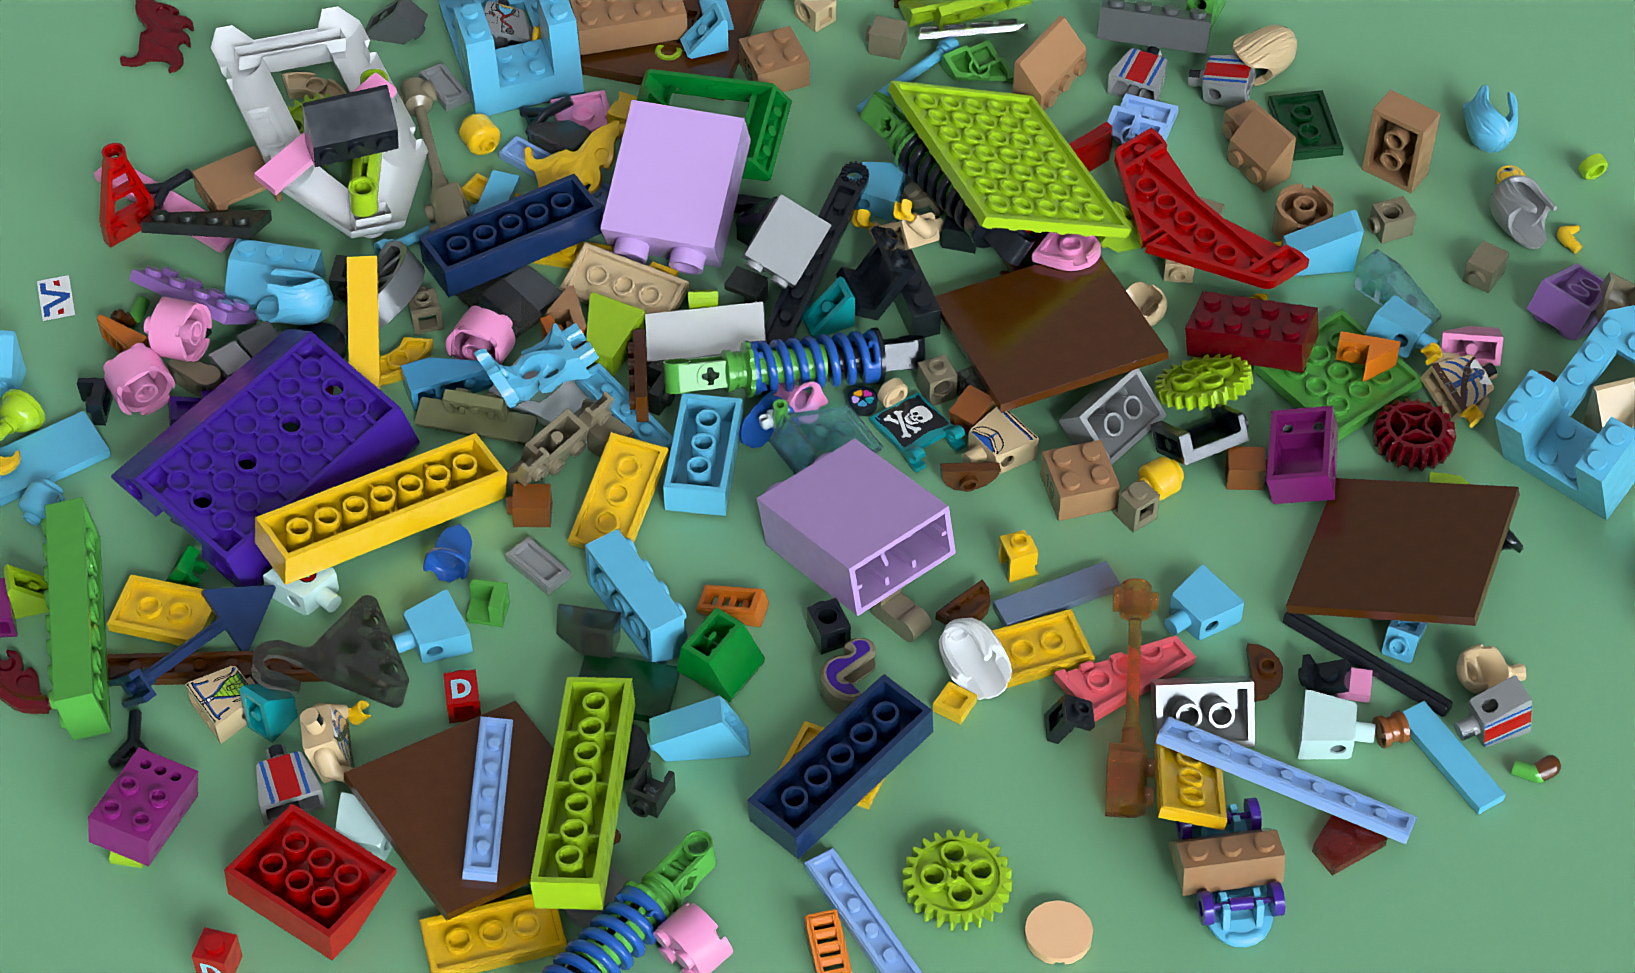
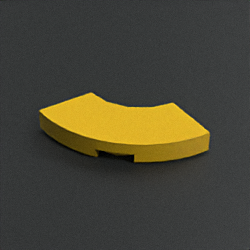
[380,337,434,386]

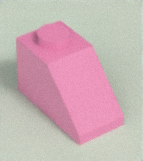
[1441,326,1504,366]

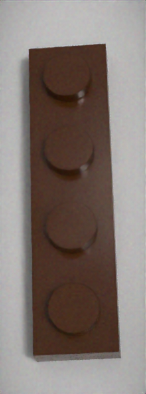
[628,329,649,422]

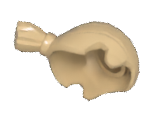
[1126,281,1167,327]
[1456,644,1526,694]

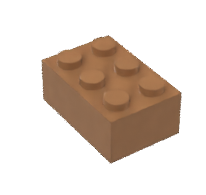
[1362,89,1441,193]

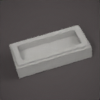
[419,62,471,112]
[505,536,571,595]

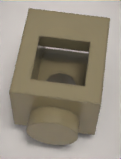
[408,286,444,335]
[1113,480,1160,533]

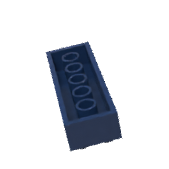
[419,174,603,298]
[747,674,934,859]

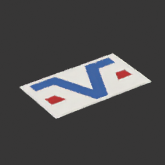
[37,275,75,321]

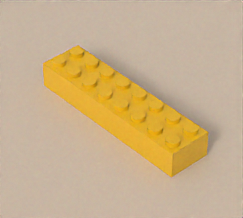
[255,433,507,585]

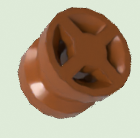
[1372,710,1411,749]

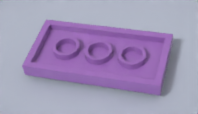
[129,266,258,325]

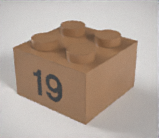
[739,26,810,92]
[1040,440,1120,521]

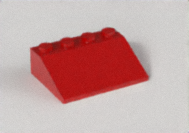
[224,804,397,960]

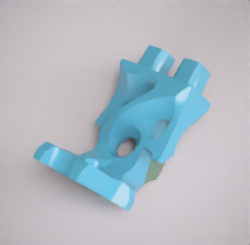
[474,323,599,409]

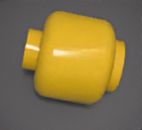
[459,114,501,155]
[1136,456,1184,501]

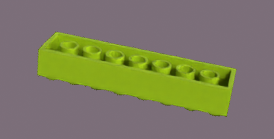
[530,677,635,910]

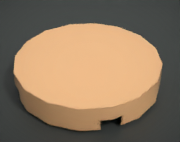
[1024,900,1093,965]

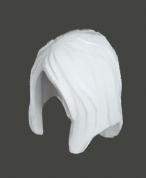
[939,618,1012,700]

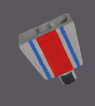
[1107,46,1167,101]
[1188,54,1256,108]
[1454,675,1532,747]
[256,744,326,826]

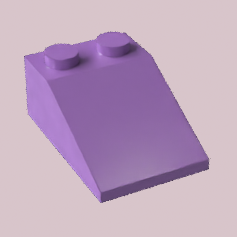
[1527,263,1604,341]

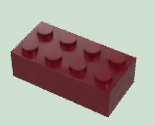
[1185,291,1319,373]

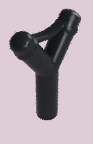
[520,95,574,138]
[144,168,193,210]
[108,709,149,769]

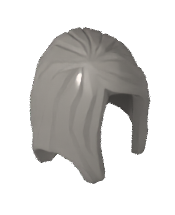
[1490,175,1557,249]

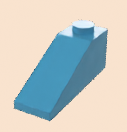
[400,357,494,411]

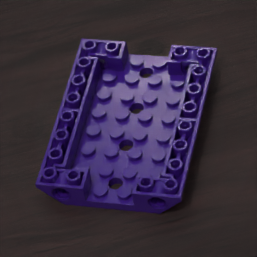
[111,329,420,587]

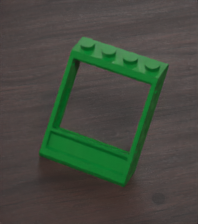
[636,69,792,181]

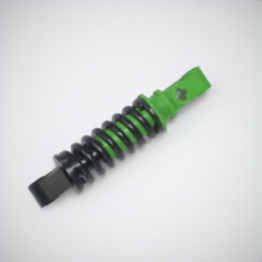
[859,91,1035,266]

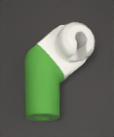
[758,399,789,430]

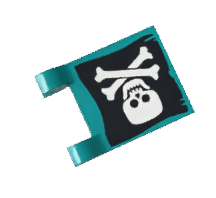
[869,392,966,473]

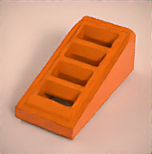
[97,314,150,354]
[696,584,769,627]
[804,909,852,973]

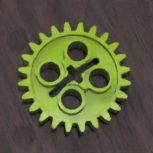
[1154,354,1254,411]
[902,829,1012,931]

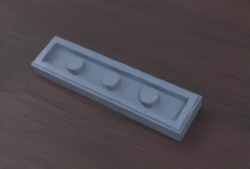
[993,561,1121,627]

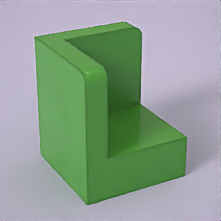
[466,579,510,627]

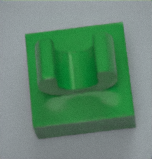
[166,545,208,587]

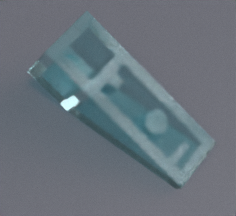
[1354,249,1442,327]

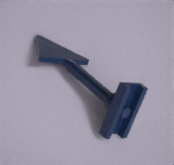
[107,585,276,708]

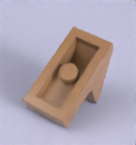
[546,285,587,342]

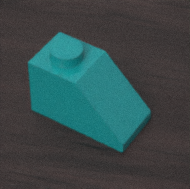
[239,682,298,743]

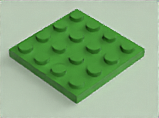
[1253,309,1424,442]

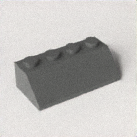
[1097,0,1212,54]

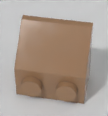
[1227,105,1296,192]

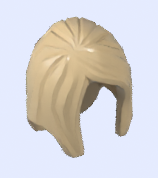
[1232,24,1297,86]

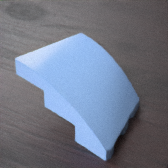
[1107,93,1179,145]

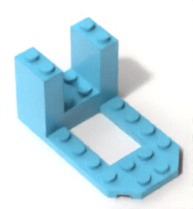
[439,0,584,116]
[1495,305,1635,520]

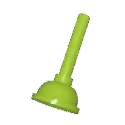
[0,389,45,442]

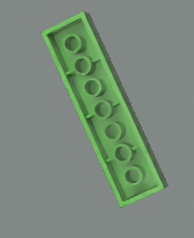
[41,497,111,740]

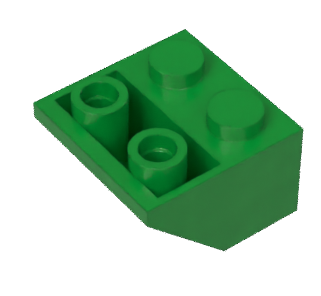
[676,607,765,702]

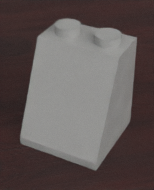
[742,194,831,289]

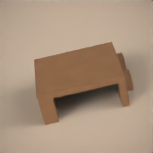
[192,146,283,211]

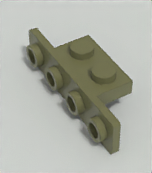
[414,388,538,445]

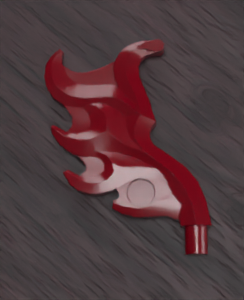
[120,0,194,73]
[0,650,53,714]

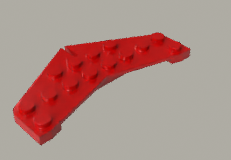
[1114,127,1309,289]

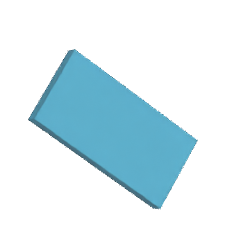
[0,411,111,507]

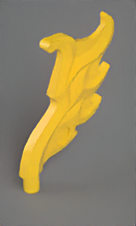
[524,121,626,194]

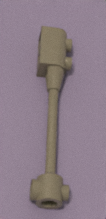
[395,77,471,232]

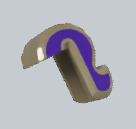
[820,638,876,714]

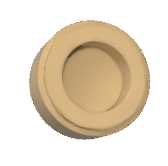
[877,378,908,408]

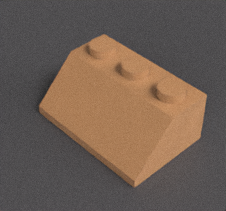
[1013,15,1087,111]
[1168,828,1285,896]

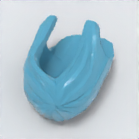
[1462,85,1518,153]
[255,268,334,325]

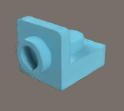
[1381,620,1428,664]

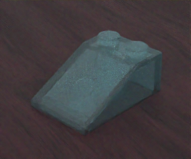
[769,406,883,475]

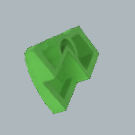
[940,40,1014,82]

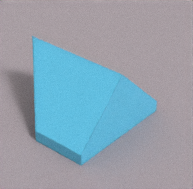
[680,2,729,59]

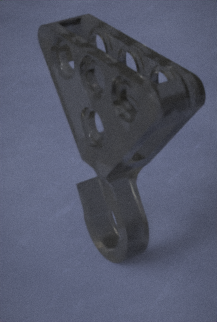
[251,595,409,708]

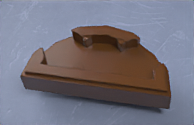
[940,462,1001,492]
[935,579,991,625]
[1246,643,1283,702]

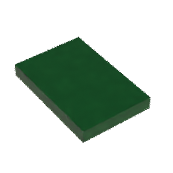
[1268,90,1344,161]
[578,652,680,722]

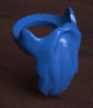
[739,390,797,448]
[423,524,472,582]

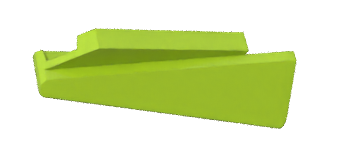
[898,0,1033,30]

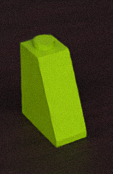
[586,292,646,377]

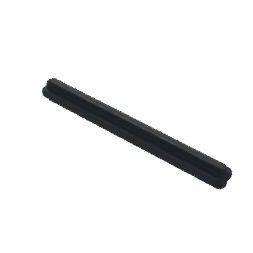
[1282,611,1453,717]

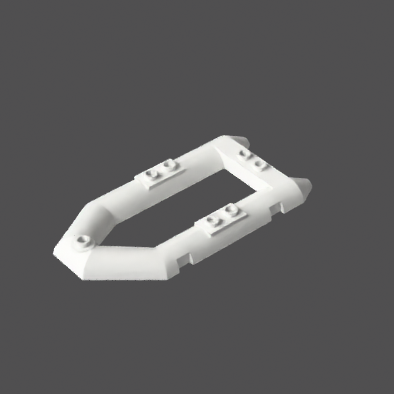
[211,6,429,239]

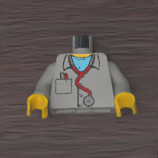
[483,0,541,49]

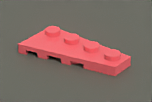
[1053,635,1196,722]

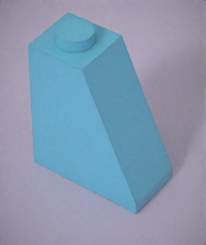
[1281,210,1364,276]
[647,695,750,762]

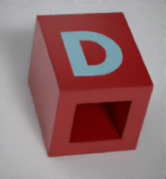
[443,669,481,724]
[192,927,243,973]

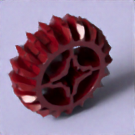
[1372,396,1456,472]

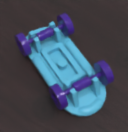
[1175,797,1286,948]

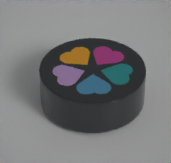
[847,387,878,416]

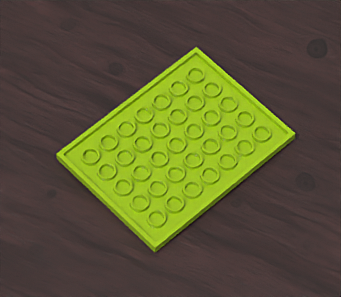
[887,80,1131,239]

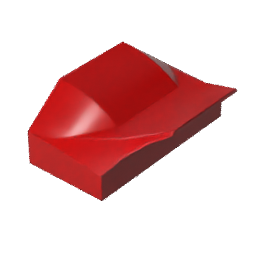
[1069,122,1112,172]

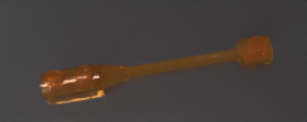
[1105,578,1159,818]

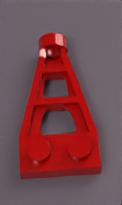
[99,143,155,248]

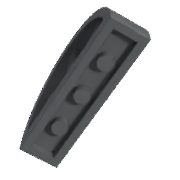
[334,241,425,338]

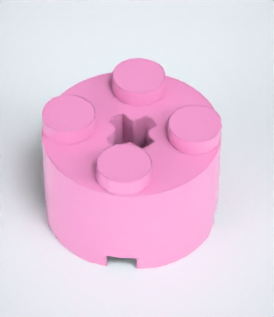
[144,296,212,362]
[446,306,515,365]
[103,343,175,416]
[653,902,733,973]

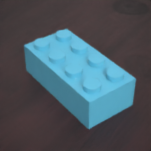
[663,393,743,516]
[585,529,687,664]

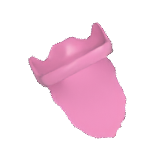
[773,381,828,422]

